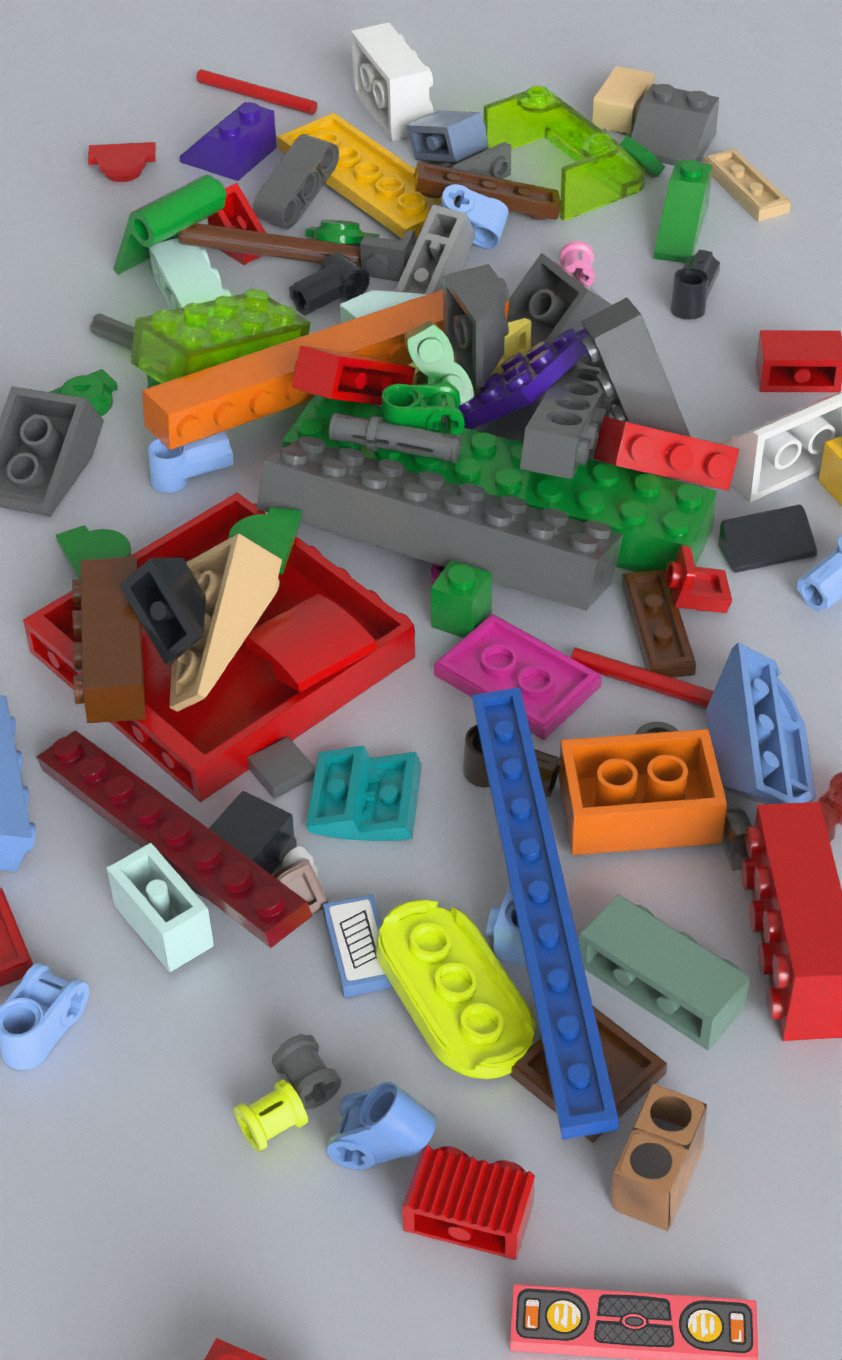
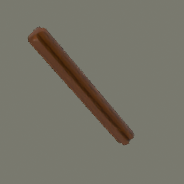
[178,223,361,267]

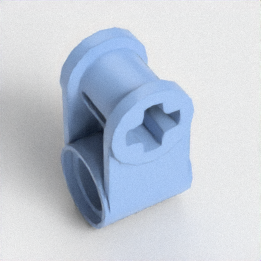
[438,184,509,249]
[0,963,89,1070]

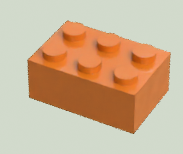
[559,729,727,855]

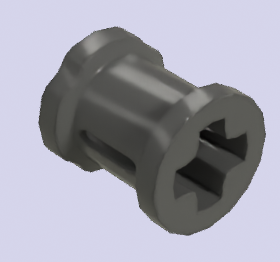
[272,1034,341,1110]

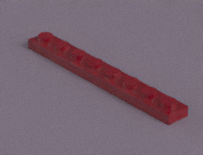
[36,730,312,948]

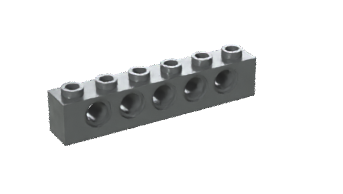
[520,354,616,479]

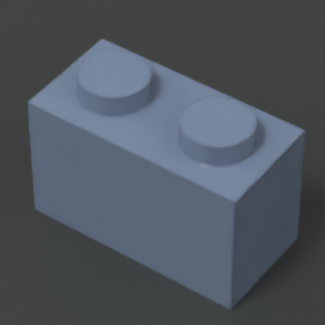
[406,111,489,162]

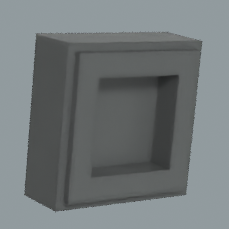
[247,737,315,798]

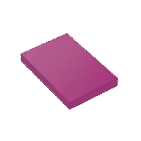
[434,613,602,740]

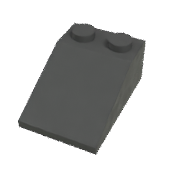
[0,386,104,517]

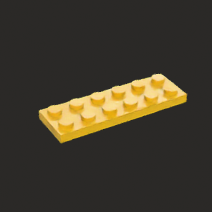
[277,113,458,239]

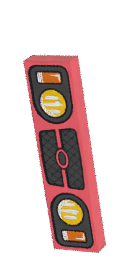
[510,1284,758,1360]

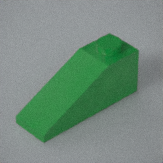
[653,160,712,263]

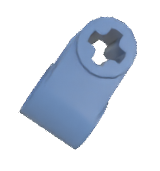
[326,1081,436,1170]

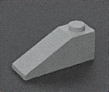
[395,205,476,294]

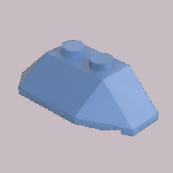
[706,642,816,805]

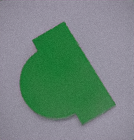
[305,220,380,244]
[50,369,118,416]
[229,507,302,574]
[56,525,131,579]

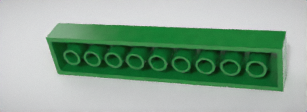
[282,395,717,572]

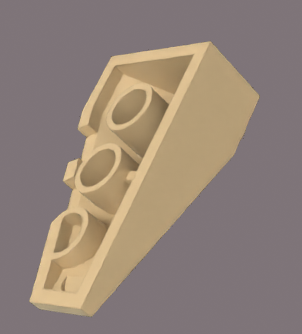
[170,534,282,711]

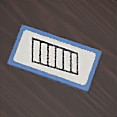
[323,894,393,998]

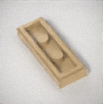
[703,148,791,222]

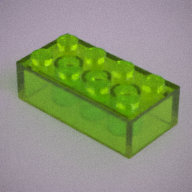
[131,289,311,384]

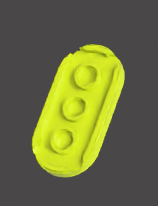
[376,900,535,1079]

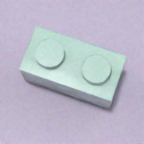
[107,843,214,972]

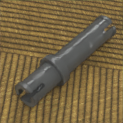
[329,412,462,463]

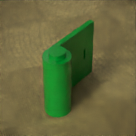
[113,175,226,275]

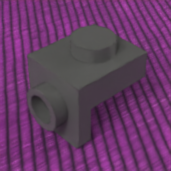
[360,230,415,282]

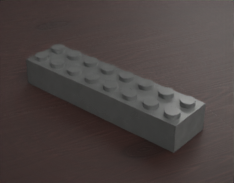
[257,436,623,611]

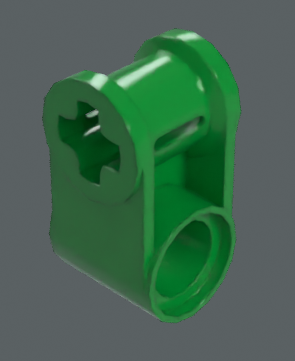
[381,383,465,435]

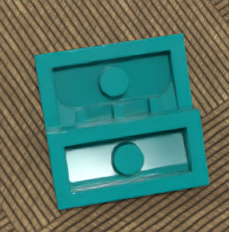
[306,745,422,841]

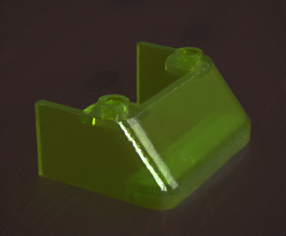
[484,86,645,221]

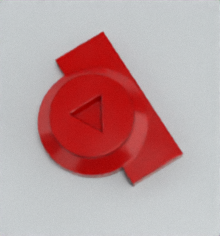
[88,142,156,182]

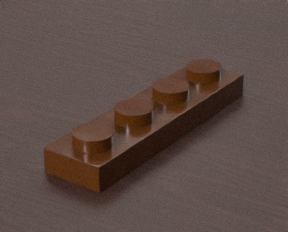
[414,162,561,220]

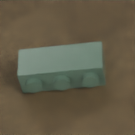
[579,894,750,1050]

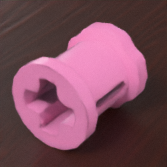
[560,241,594,287]

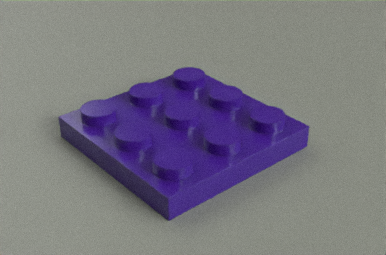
[458,328,587,430]

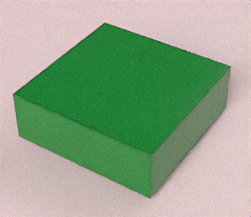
[619,135,665,177]

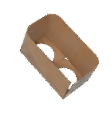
[610,1083,707,1231]

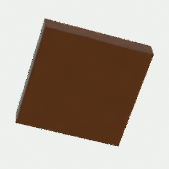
[510,1006,667,1143]

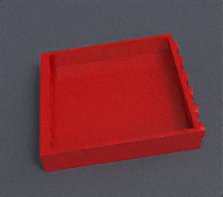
[23,492,415,803]

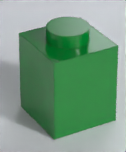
[431,560,492,638]

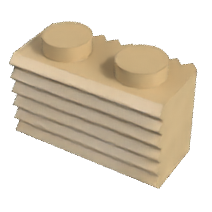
[592,66,655,135]

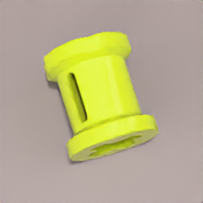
[233,1079,308,1152]

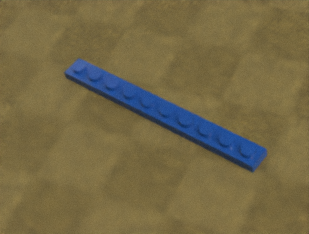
[472,687,619,1140]

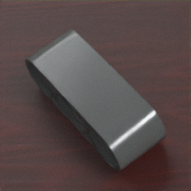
[253,134,339,229]

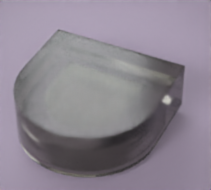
[722,808,752,871]

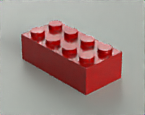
[741,802,842,1041]

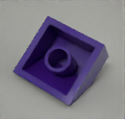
[180,102,277,181]

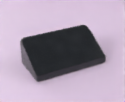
[718,505,817,573]

